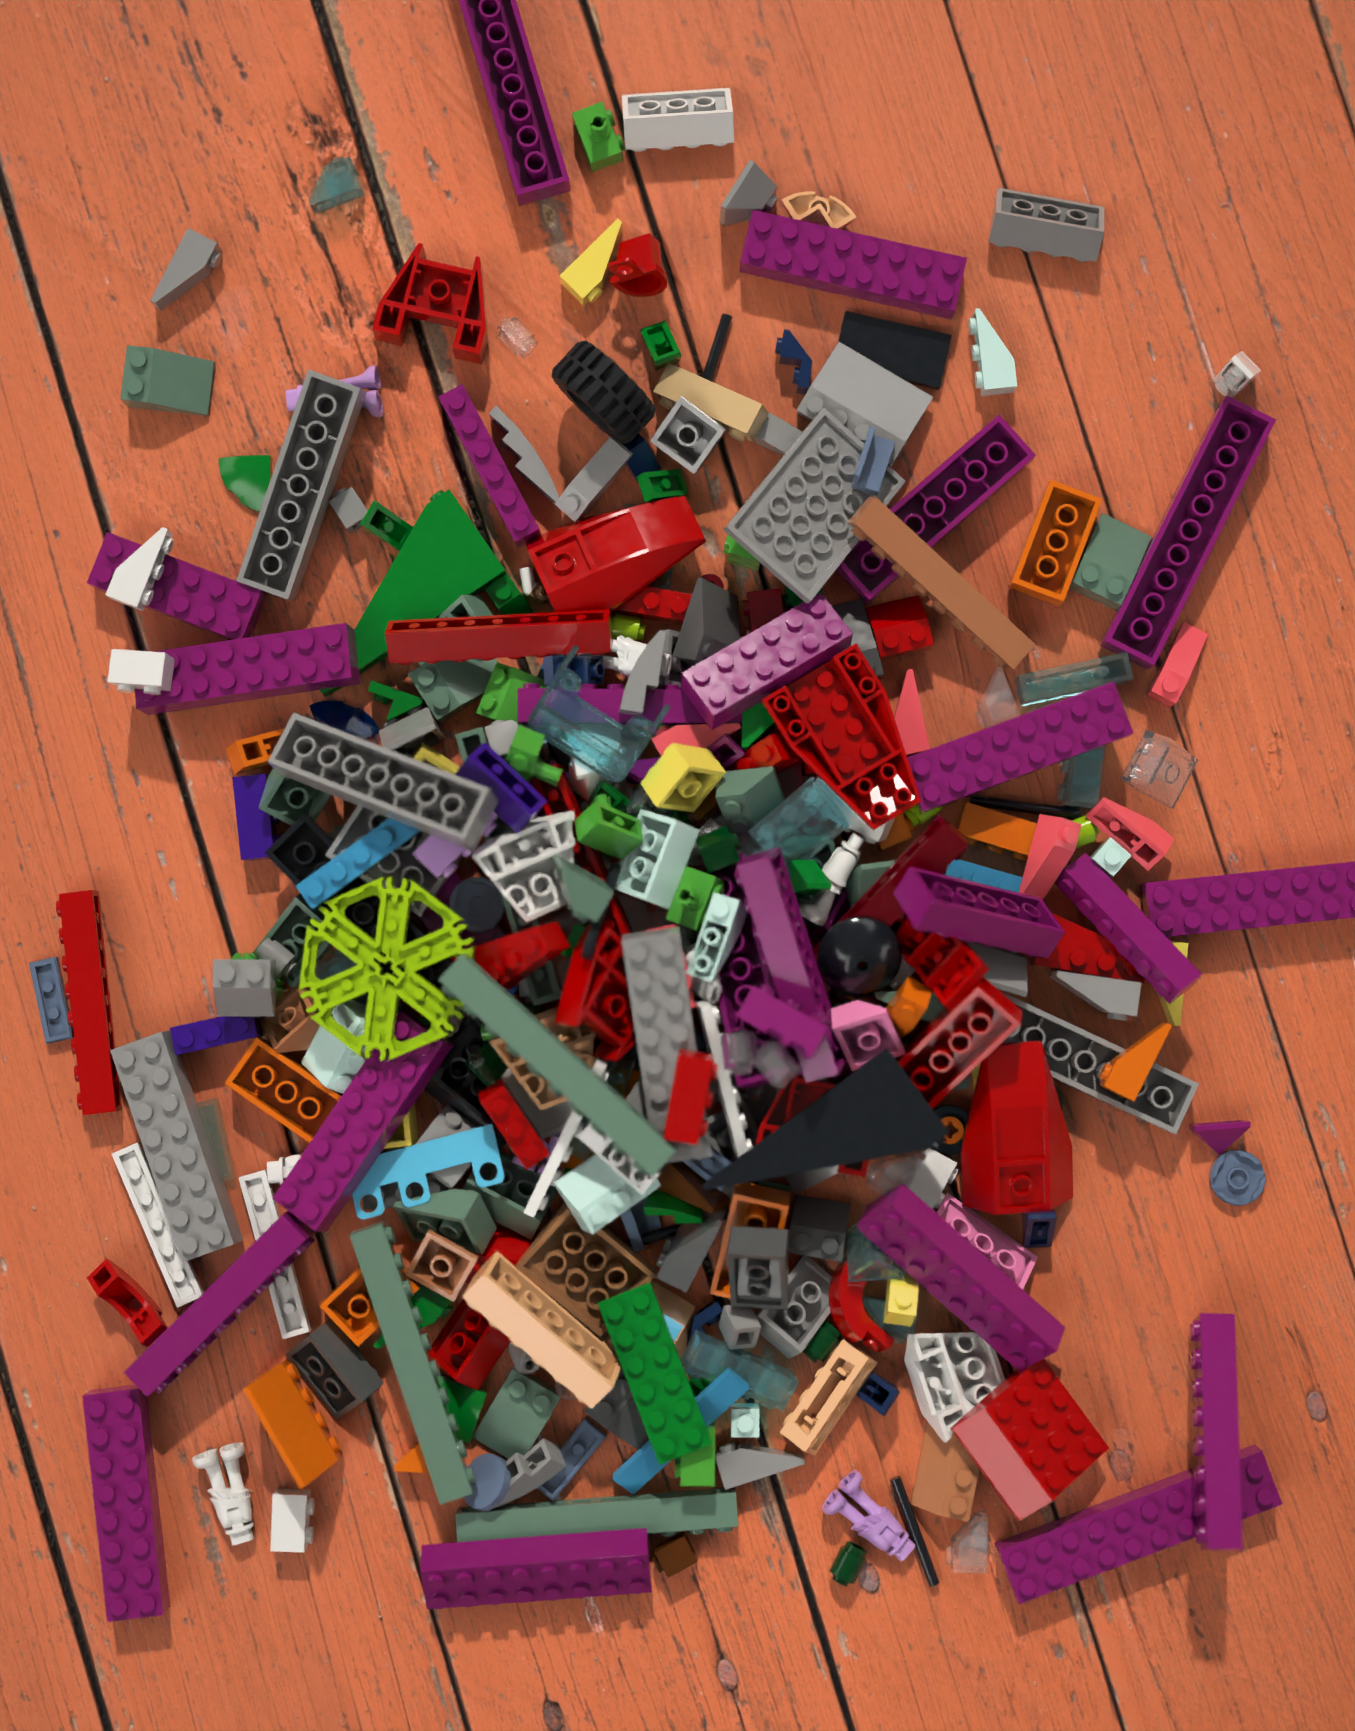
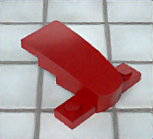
[890,914,989,1010]

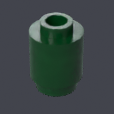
[803,1320,843,1363]
[829,1541,867,1586]

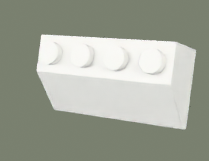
[622,88,734,152]

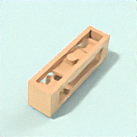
[780,1339,878,1455]

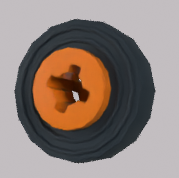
[933,1104,969,1155]

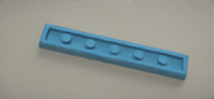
[613,1368,749,1495]

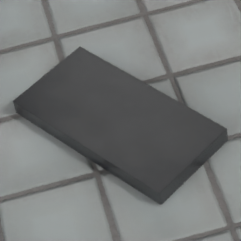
[838,311,952,390]

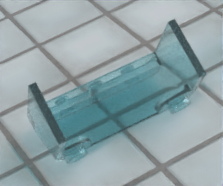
[528,645,671,782]

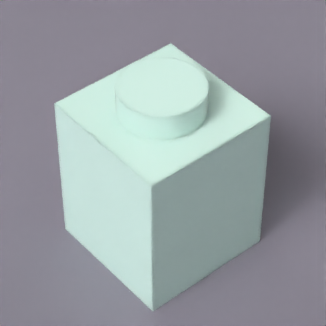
[1090,837,1132,877]
[730,1403,759,1437]

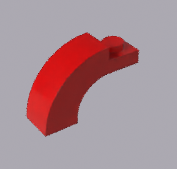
[87,1258,168,1348]
[829,1261,895,1353]

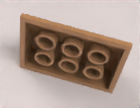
[515,1202,656,1337]

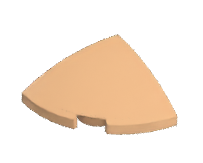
[781,191,857,230]

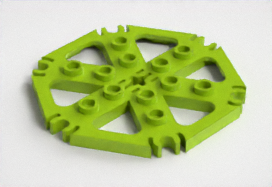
[299,877,476,1060]

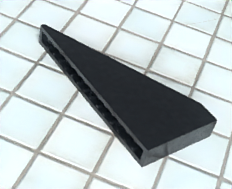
[702,1048,949,1190]

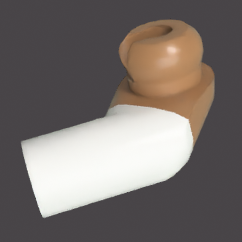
[520,567,549,603]

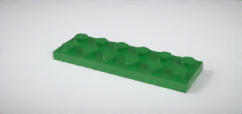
[597,1282,713,1465]

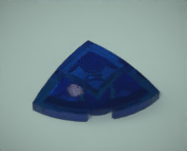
[309,700,380,740]

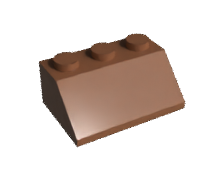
[910,1421,979,1522]

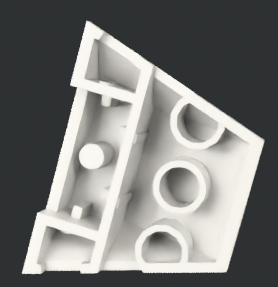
[471,811,575,922]
[904,1332,1005,1442]

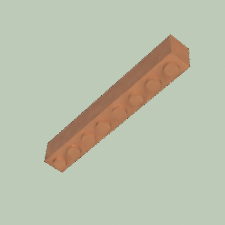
[847,497,1035,670]

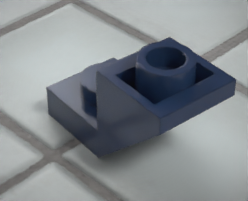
[775,329,813,394]
[543,656,605,685]
[687,1298,723,1361]

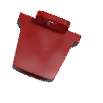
[608,233,668,297]

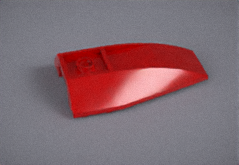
[525,496,706,612]
[761,643,921,830]
[960,1041,1073,1215]

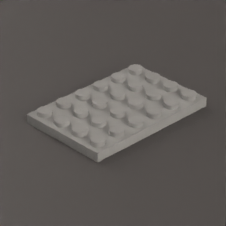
[723,408,906,604]

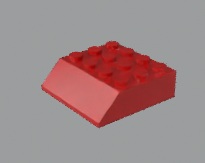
[950,1359,1109,1521]

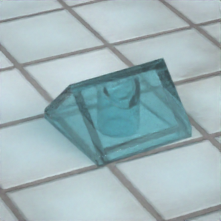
[846,1222,905,1282]

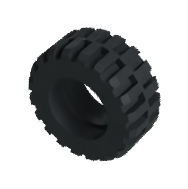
[551,341,656,445]

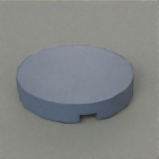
[449,877,505,933]
[1209,1150,1266,1206]
[464,1453,511,1511]

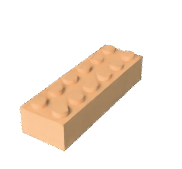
[462,1251,621,1409]

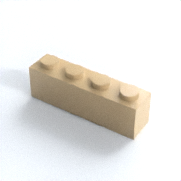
[653,363,769,442]

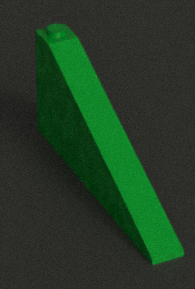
[319,489,507,698]

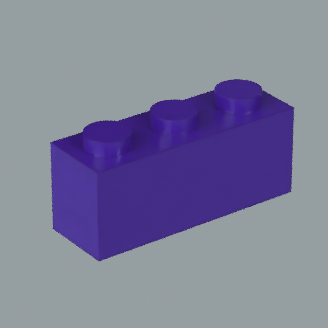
[455,742,547,833]
[232,774,281,861]
[170,1016,263,1055]

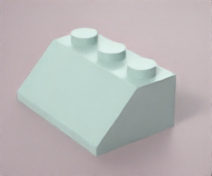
[615,809,700,910]
[301,1000,367,1094]
[554,1153,661,1235]

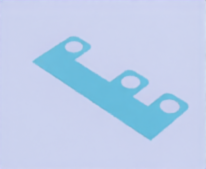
[352,1124,504,1219]

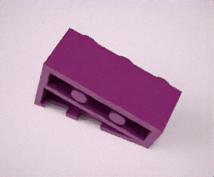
[736,984,830,1059]

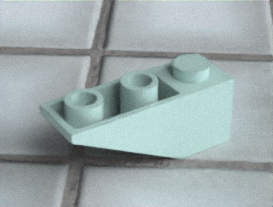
[968,308,1017,396]
[686,893,747,982]

